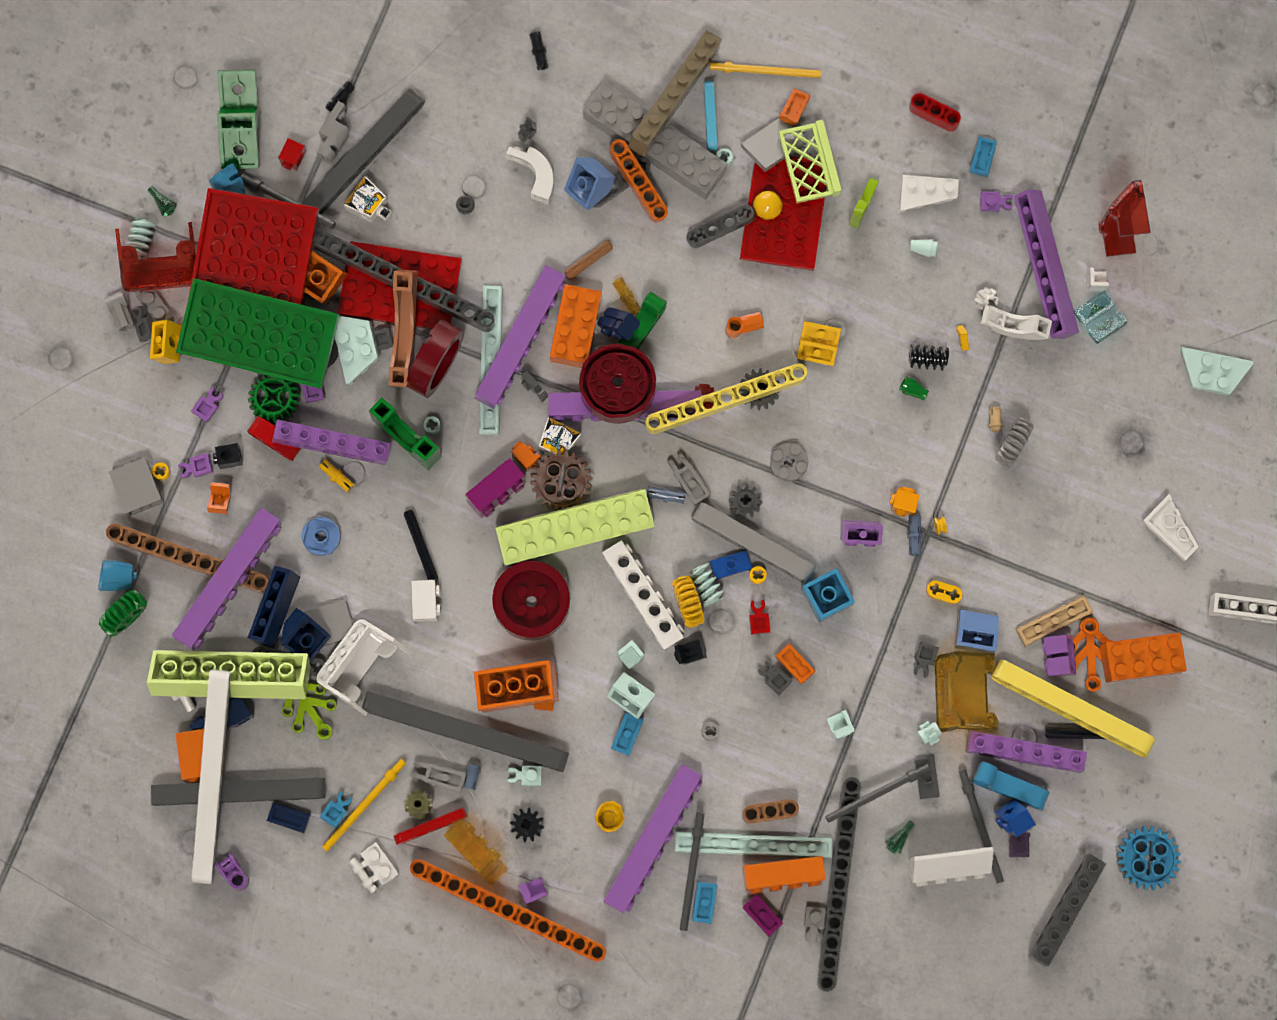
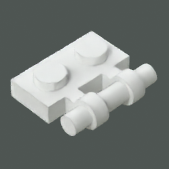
[349,842,399,894]

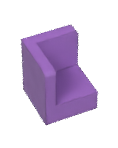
[519,878,548,905]

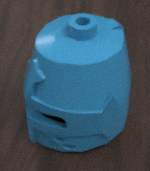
[209,163,245,194]
[98,560,137,591]

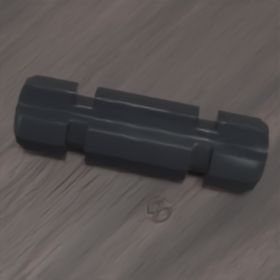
[325,81,355,113]

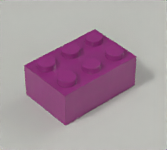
[465,458,526,519]

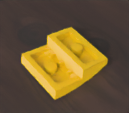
[797,321,841,366]

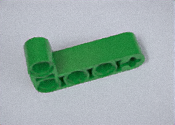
[617,291,667,349]

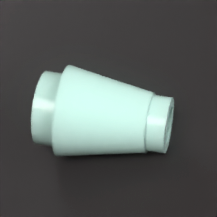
[910,239,938,258]

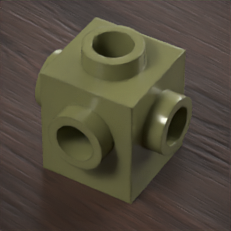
[404,790,433,819]

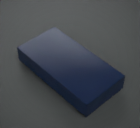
[267,802,311,833]

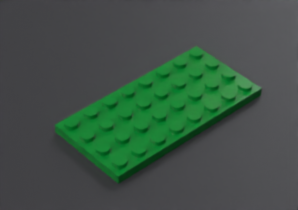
[176,278,340,389]

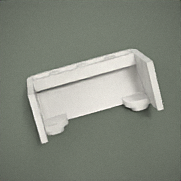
[317,619,411,716]

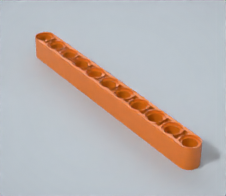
[410,859,606,962]

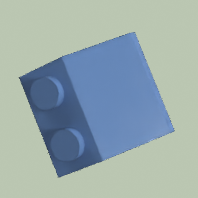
[564,157,615,210]

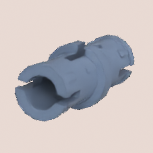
[647,486,686,504]
[907,516,923,556]

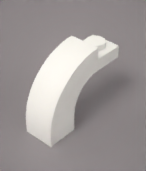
[506,146,554,205]
[981,305,1052,340]

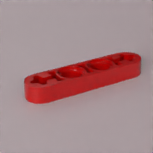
[393,808,468,845]

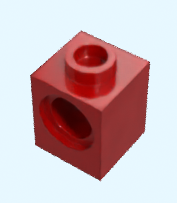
[278,138,306,170]

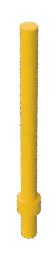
[710,62,821,78]
[322,759,407,852]

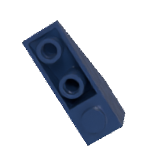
[189,698,254,730]

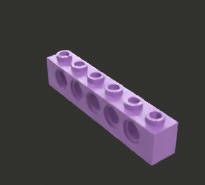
[272,420,391,465]
[965,731,1087,773]

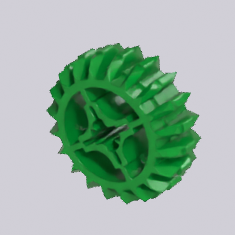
[248,374,300,424]
[99,590,147,637]

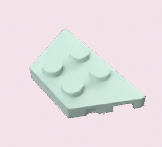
[335,316,380,386]
[1180,347,1254,396]

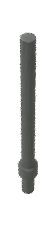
[241,174,336,229]
[825,764,930,823]
[959,769,1004,884]
[679,812,705,931]

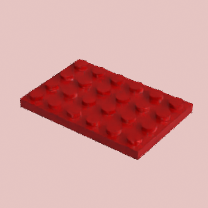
[739,156,827,271]
[337,241,462,330]

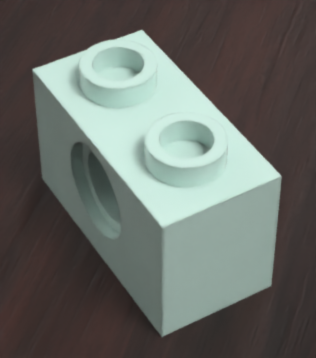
[606,672,656,719]

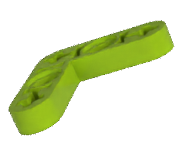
[849,177,879,229]

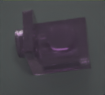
[1008,832,1031,857]

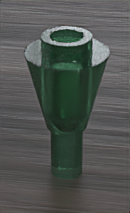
[148,186,176,216]
[885,820,915,854]

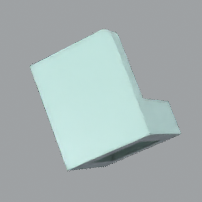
[617,640,644,670]
[827,710,855,741]

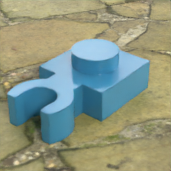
[319,792,352,829]

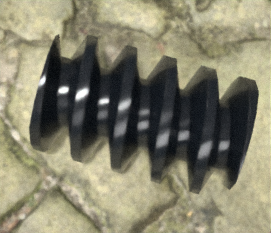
[909,344,949,371]

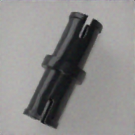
[529,32,549,71]

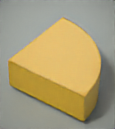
[956,325,969,351]

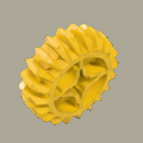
[672,575,704,628]

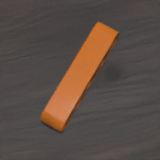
[609,139,668,223]

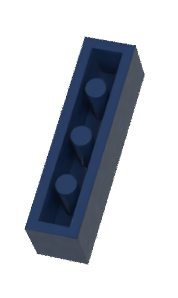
[247,566,301,649]

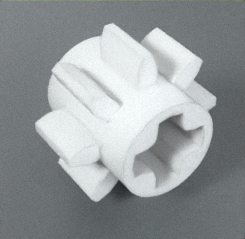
[975,287,999,310]

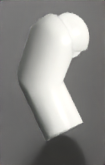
[171,696,196,712]

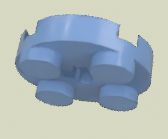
[302,517,341,556]

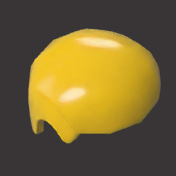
[753,191,782,220]
[595,801,625,832]

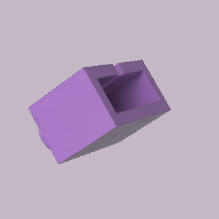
[1043,635,1077,677]

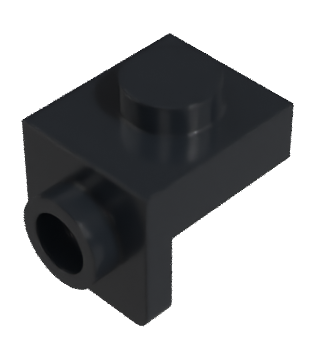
[674,639,707,664]

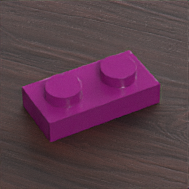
[742,894,783,937]

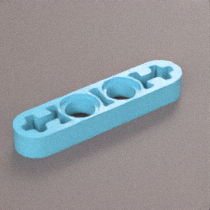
[704,81,717,151]

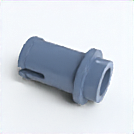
[464,765,481,790]

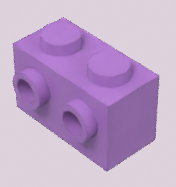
[840,520,883,547]

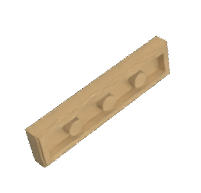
[1016,596,1093,647]

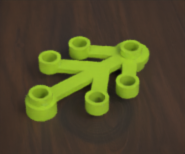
[281,683,337,740]

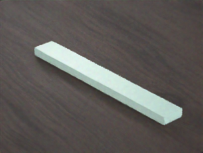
[479,286,502,435]
[675,832,832,858]

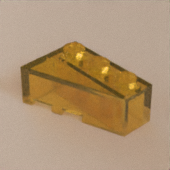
[444,819,508,886]

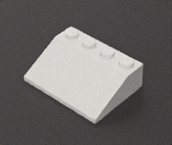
[908,847,994,887]

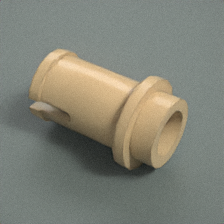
[988,407,1004,432]

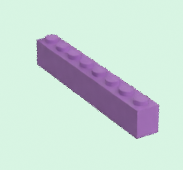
[1014,189,1079,339]
[474,265,566,409]
[549,390,701,422]
[172,508,282,651]
[603,764,703,914]

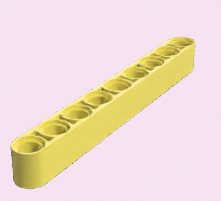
[645,364,807,434]
[991,660,1155,758]

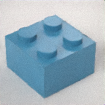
[801,568,855,623]

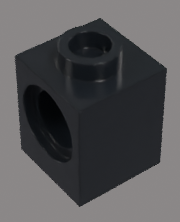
[213,443,243,469]

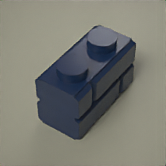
[597,307,640,341]

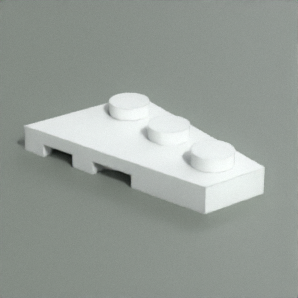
[900,175,959,213]
[1142,494,1198,561]

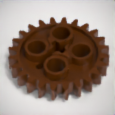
[530,449,593,511]

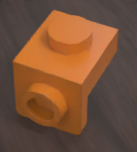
[207,483,231,514]

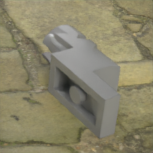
[317,101,349,164]

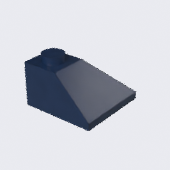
[280,608,331,662]

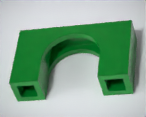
[369,397,441,471]

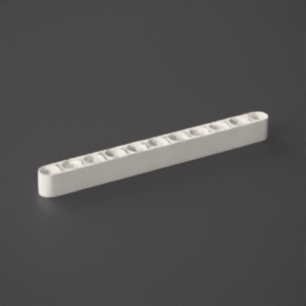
[192,670,231,884]

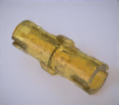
[612,278,641,315]

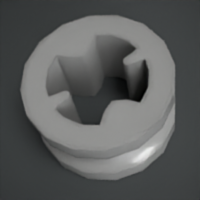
[701,722,719,741]

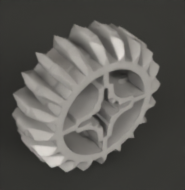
[995,417,1034,468]

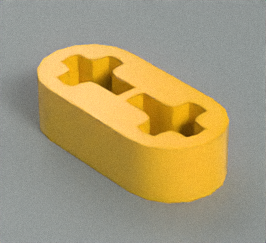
[926,580,963,605]

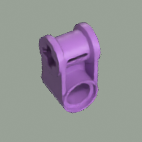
[214,852,249,891]

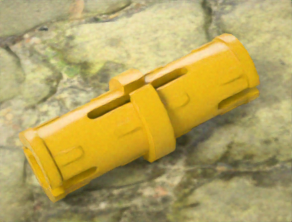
[319,459,355,493]

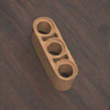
[742,799,799,824]

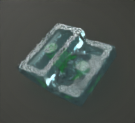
[1074,291,1127,344]

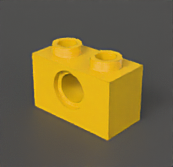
[150,320,182,364]

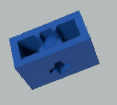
[994,799,1036,837]

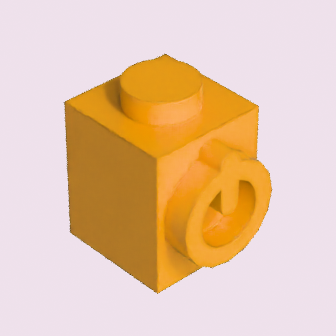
[889,487,920,517]

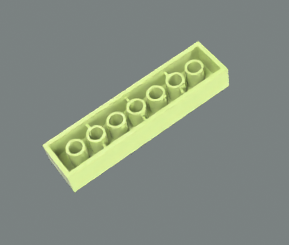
[495,488,655,565]
[147,650,311,699]

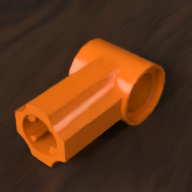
[725,312,764,338]

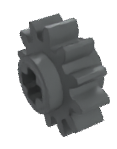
[728,484,763,519]

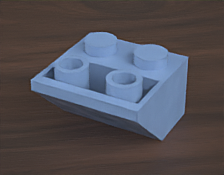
[954,610,999,654]

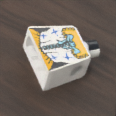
[344,176,392,222]
[539,417,581,467]

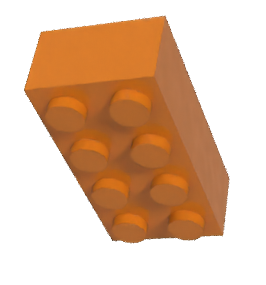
[305,250,348,305]
[550,284,602,368]
[1099,633,1187,683]
[474,660,559,712]
[742,856,826,894]

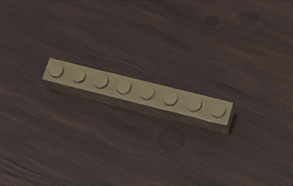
[628,30,722,157]

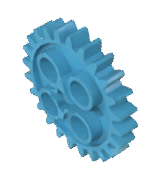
[1116,826,1181,890]

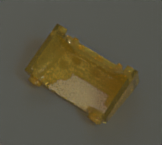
[935,651,998,732]

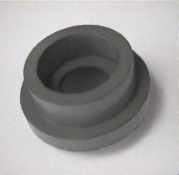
[456,196,475,214]

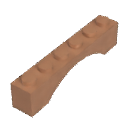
[388,270,418,387]

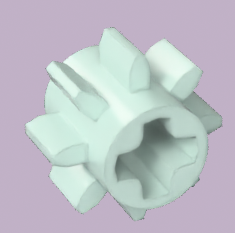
[917,721,942,746]

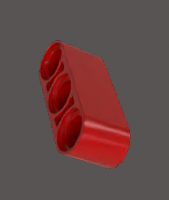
[909,93,961,132]
[247,416,301,461]

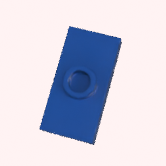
[710,550,752,580]

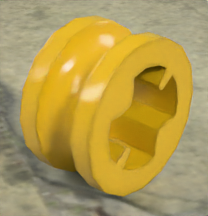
[152,462,170,481]
[934,516,947,535]
[749,566,767,585]

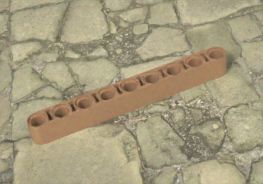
[106,524,269,594]

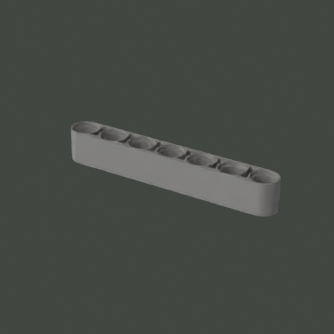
[691,502,816,584]

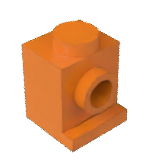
[512,441,541,472]

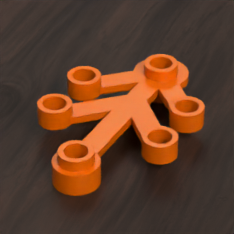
[1073,617,1113,692]

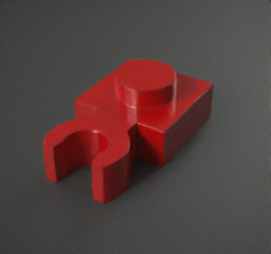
[749,600,770,635]

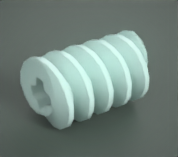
[123,218,156,260]
[689,563,725,607]

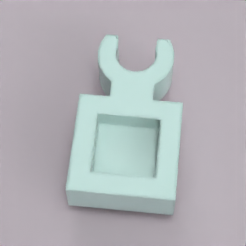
[508,766,542,786]

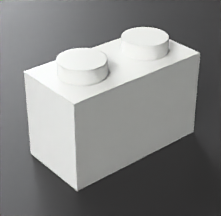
[412,580,441,622]

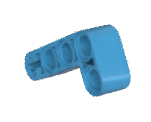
[972,762,1050,811]

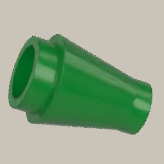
[899,377,929,401]

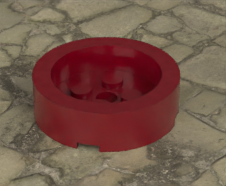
[406,320,464,398]
[579,344,656,424]
[492,561,570,641]

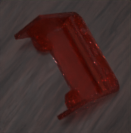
[1099,180,1151,257]
[115,222,196,292]

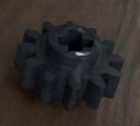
[510,808,544,843]

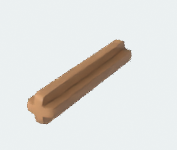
[565,240,613,280]

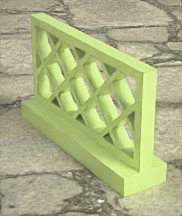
[778,120,842,203]

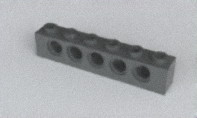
[1028,853,1106,967]

